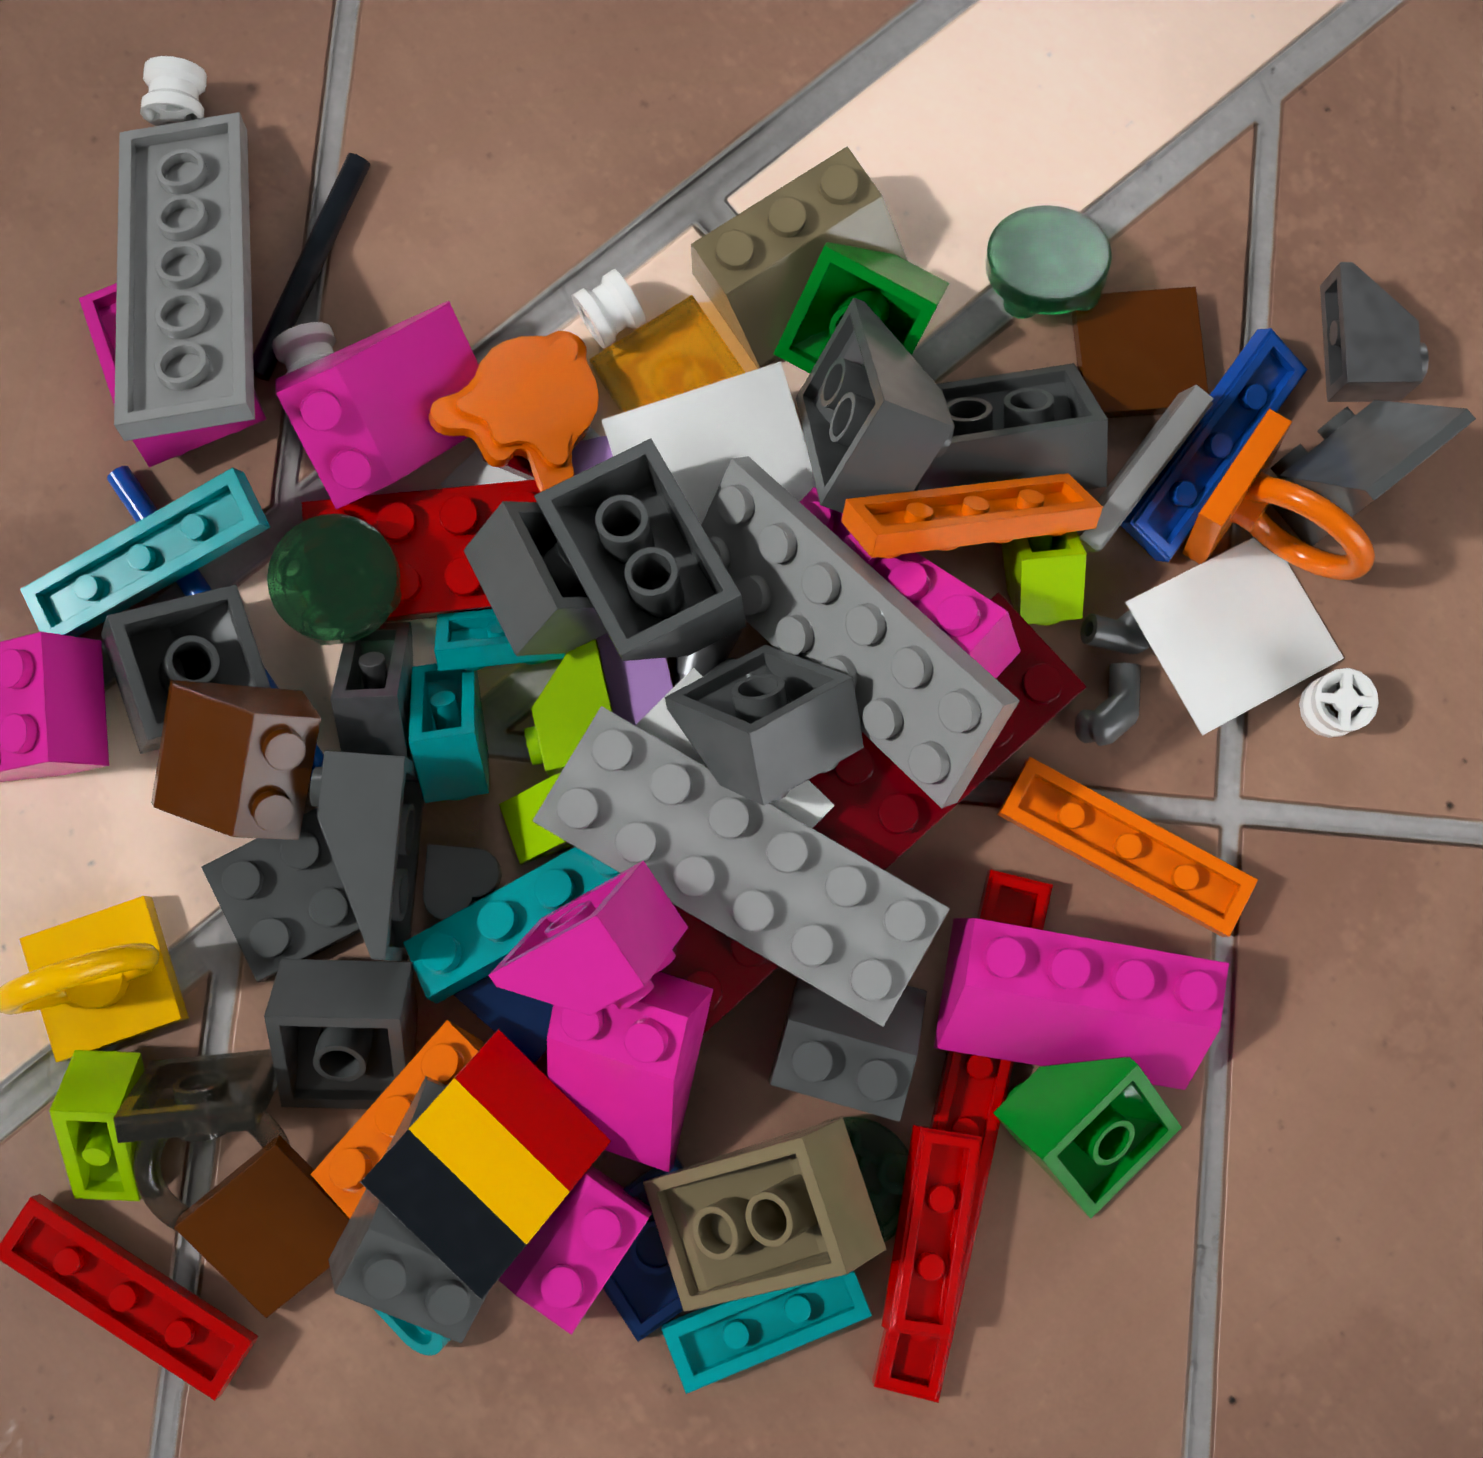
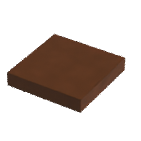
[1070,286,1209,418]
[174,1135,350,1318]

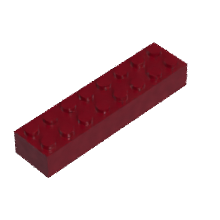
[659,592,1087,1035]

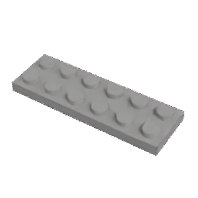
[114,112,255,441]
[701,456,1020,808]
[532,706,950,1027]

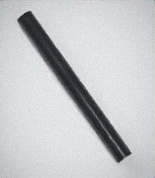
[253,153,370,381]

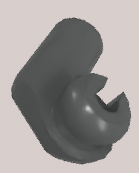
[1080,610,1150,654]
[1074,663,1141,746]

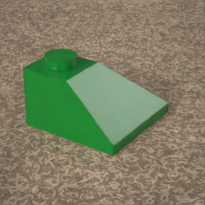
[773,242,949,373]
[993,1057,1182,1219]

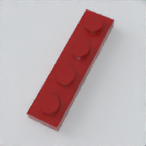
[0,1194,259,1401]

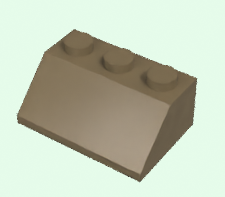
[691,146,908,369]

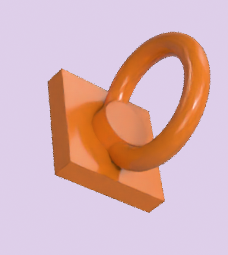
[1182,408,1375,580]

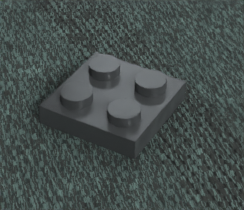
[201,807,361,982]

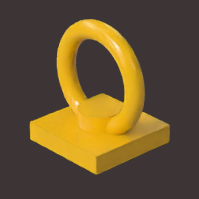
[0,896,189,1063]

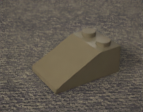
[643,1118,886,1312]

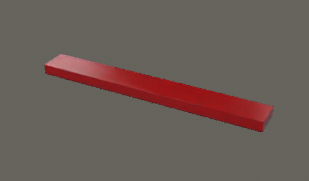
[872,870,1053,1403]

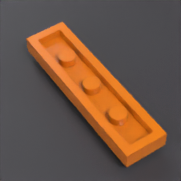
[841,473,1103,558]
[997,757,1258,937]

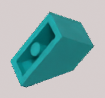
[409,663,489,803]

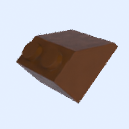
[151,680,321,840]

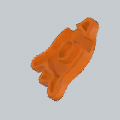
[429,331,599,492]

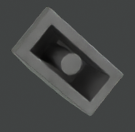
[1320,262,1429,402]
[331,622,413,758]

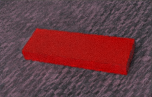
[881,1124,983,1340]

